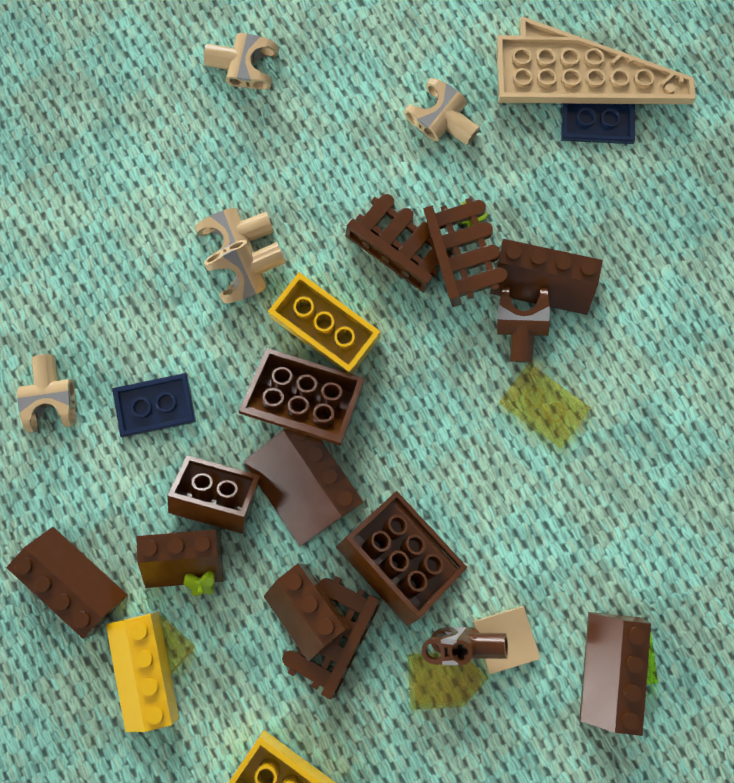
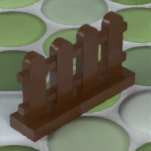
[345,194,453,293]
[423,197,507,307]
[282,576,383,700]

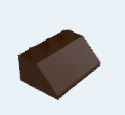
[167,455,260,534]
[136,529,224,588]
[264,563,351,662]

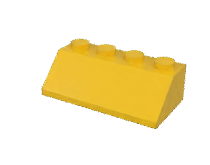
[106,611,179,732]

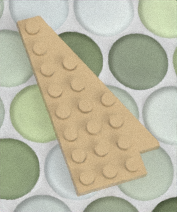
[496,17,696,104]

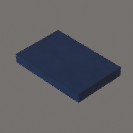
[561,103,635,144]
[112,373,196,438]

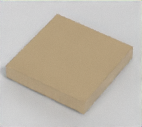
[473,606,540,674]

